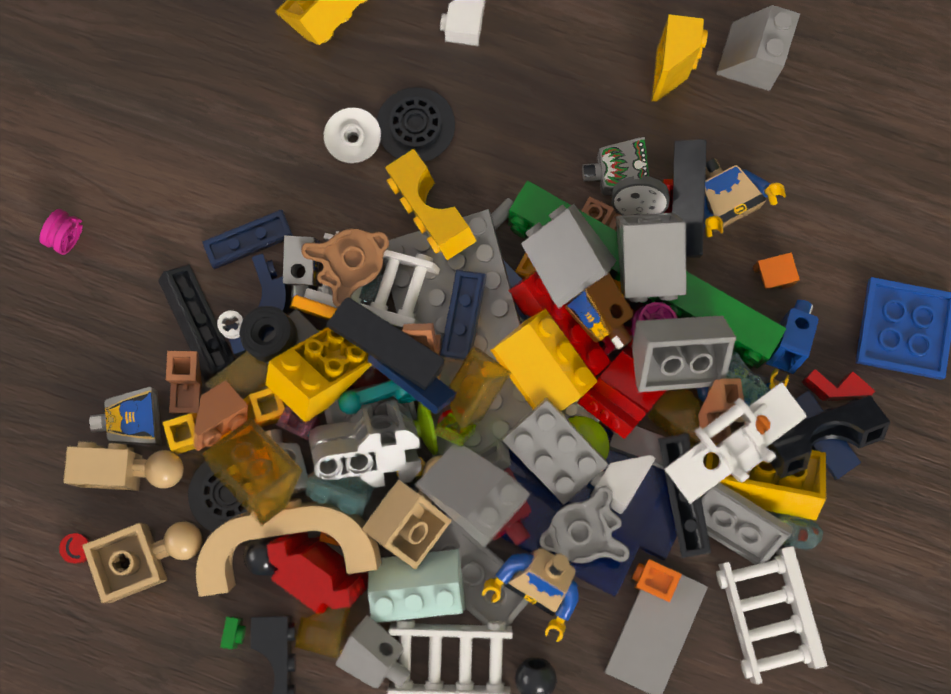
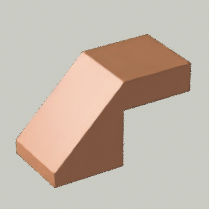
[166,351,202,414]
[698,378,744,444]

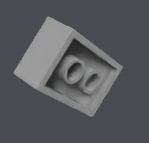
[415,441,530,548]

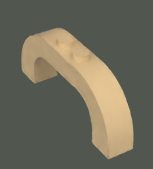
[196,498,382,597]

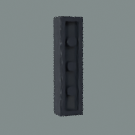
[672,139,707,258]
[158,264,237,381]
[326,297,445,390]
[658,433,712,558]

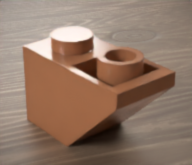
[194,380,248,451]

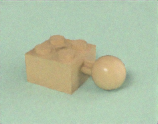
[64,442,183,491]
[361,455,452,570]
[82,521,203,603]

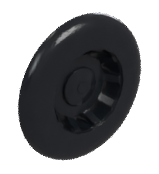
[377,87,455,162]
[188,453,265,532]

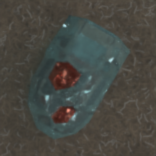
[777,514,824,550]

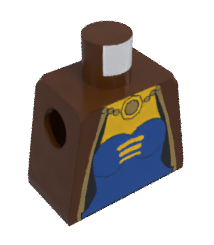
[565,273,633,350]

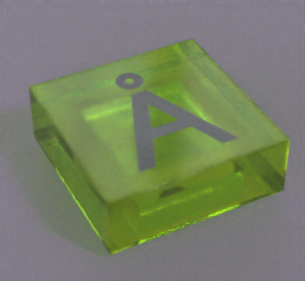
[435,413,477,447]

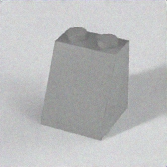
[716,5,800,91]
[521,204,616,308]
[616,213,686,302]

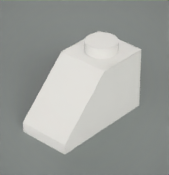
[440,0,485,46]
[590,455,656,514]

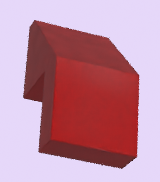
[801,369,875,401]

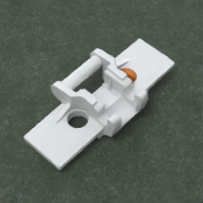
[664,382,807,504]

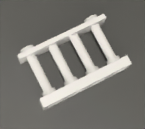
[304,231,440,330]
[716,546,827,684]
[387,619,512,694]

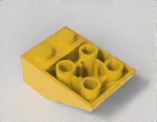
[265,327,371,422]

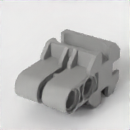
[309,400,422,487]

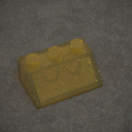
[202,418,302,526]

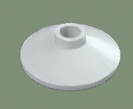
[324,108,381,163]

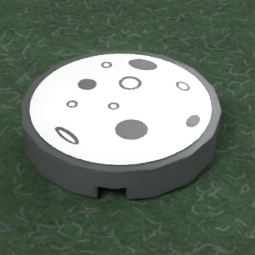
[611,176,670,216]

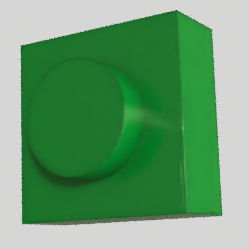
[220,616,246,649]

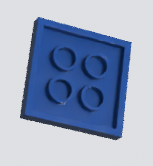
[855,277,951,380]

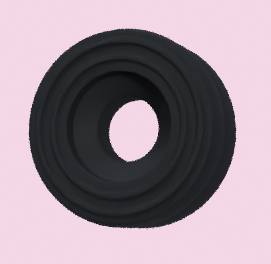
[239,306,297,362]

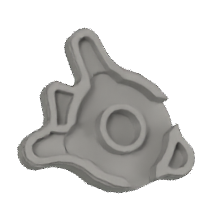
[540,486,630,563]

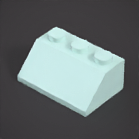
[368,549,466,623]

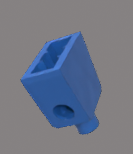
[766,300,819,374]

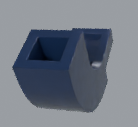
[226,253,289,358]

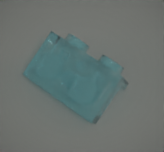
[306,472,375,516]

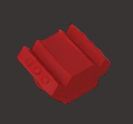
[577,339,667,439]
[267,531,369,614]

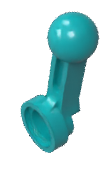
[338,380,416,415]

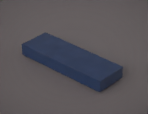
[202,209,293,269]
[440,269,487,362]
[367,355,457,415]
[795,390,861,480]

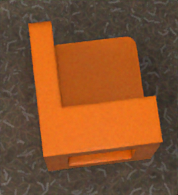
[753,252,800,289]

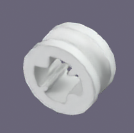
[217,311,244,339]

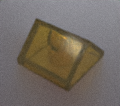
[449,346,511,428]

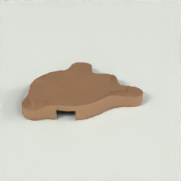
[301,228,389,307]

